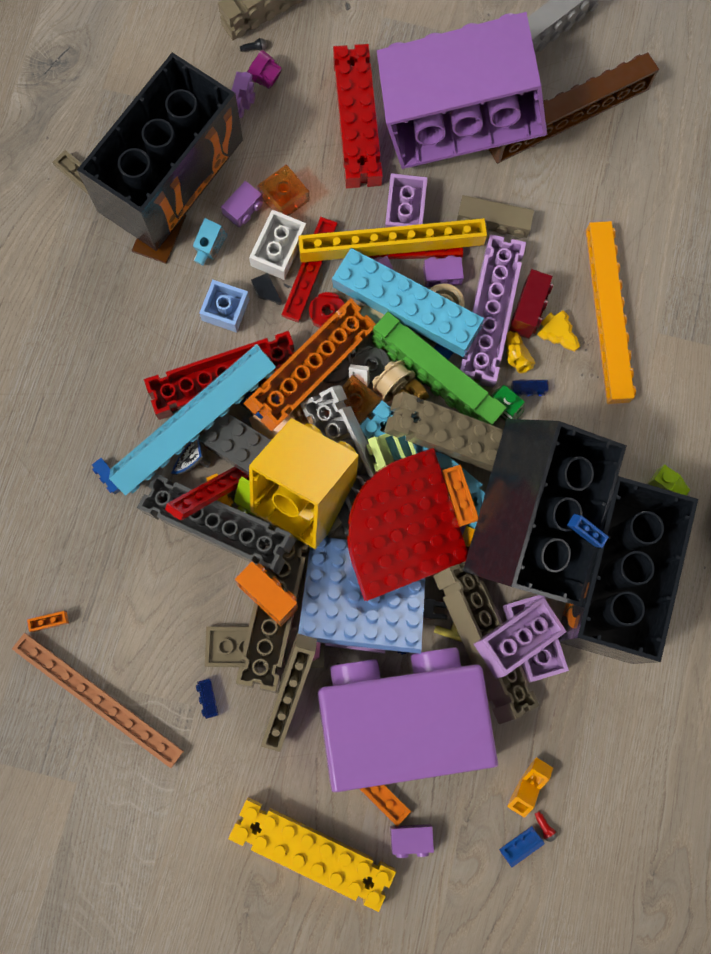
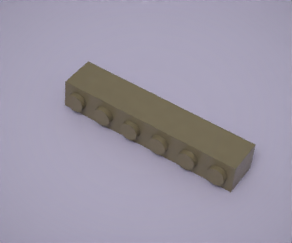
[261,633,317,752]

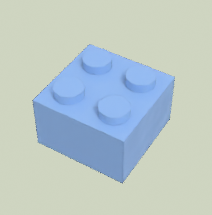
[199,280,250,333]

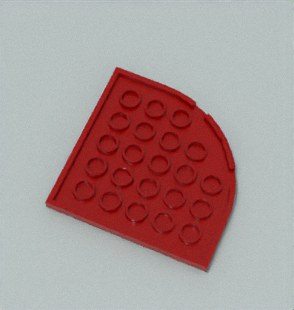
[347,448,468,601]

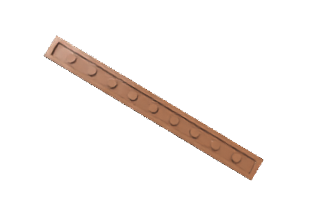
[12,633,184,768]

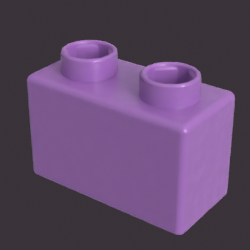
[317,648,498,792]

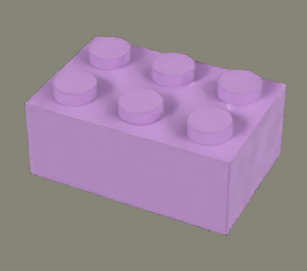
[385,173,427,228]

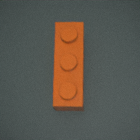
[27,611,69,632]

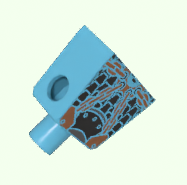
[193,218,228,266]

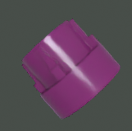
[247,50,282,89]

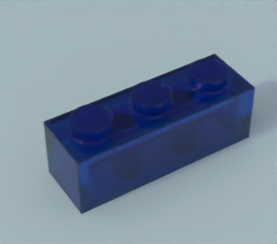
[511,380,548,396]
[196,679,219,719]

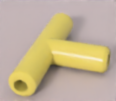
[434,622,462,642]

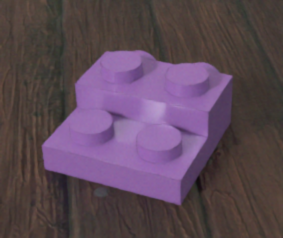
[232,72,255,118]

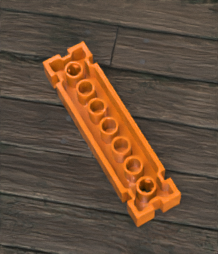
[243,298,376,431]

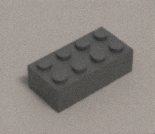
[199,413,271,476]

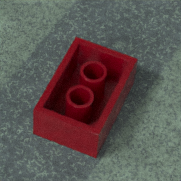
[508,269,554,339]

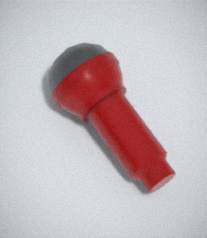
[535,811,557,842]

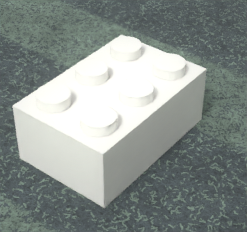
[249,210,307,280]

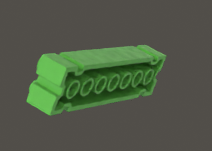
[372,311,507,426]

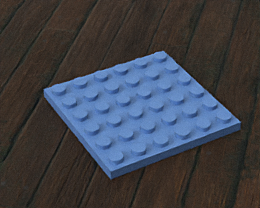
[298,537,425,654]

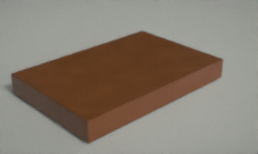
[132,214,186,264]

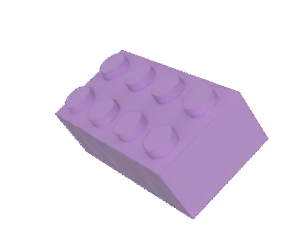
[503,595,569,682]
[474,597,567,679]

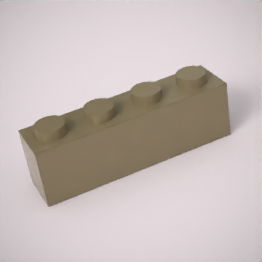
[457,195,534,238]

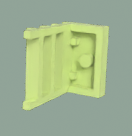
[366,433,416,472]

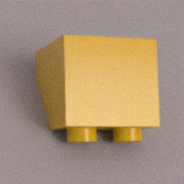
[249,418,359,549]

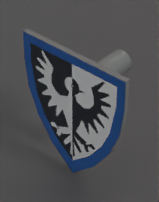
[171,436,211,475]

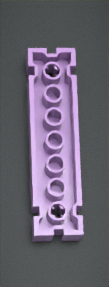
[459,234,526,388]

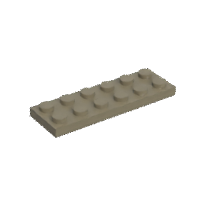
[205,627,325,668]

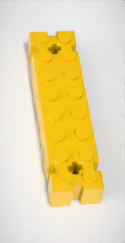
[228,797,396,912]

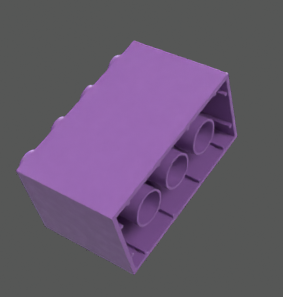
[377,12,547,169]

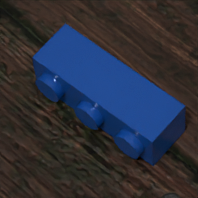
[92,458,120,494]
[567,514,609,548]

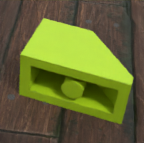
[648,464,690,496]
[234,476,255,516]

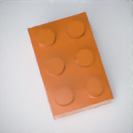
[235,562,298,627]

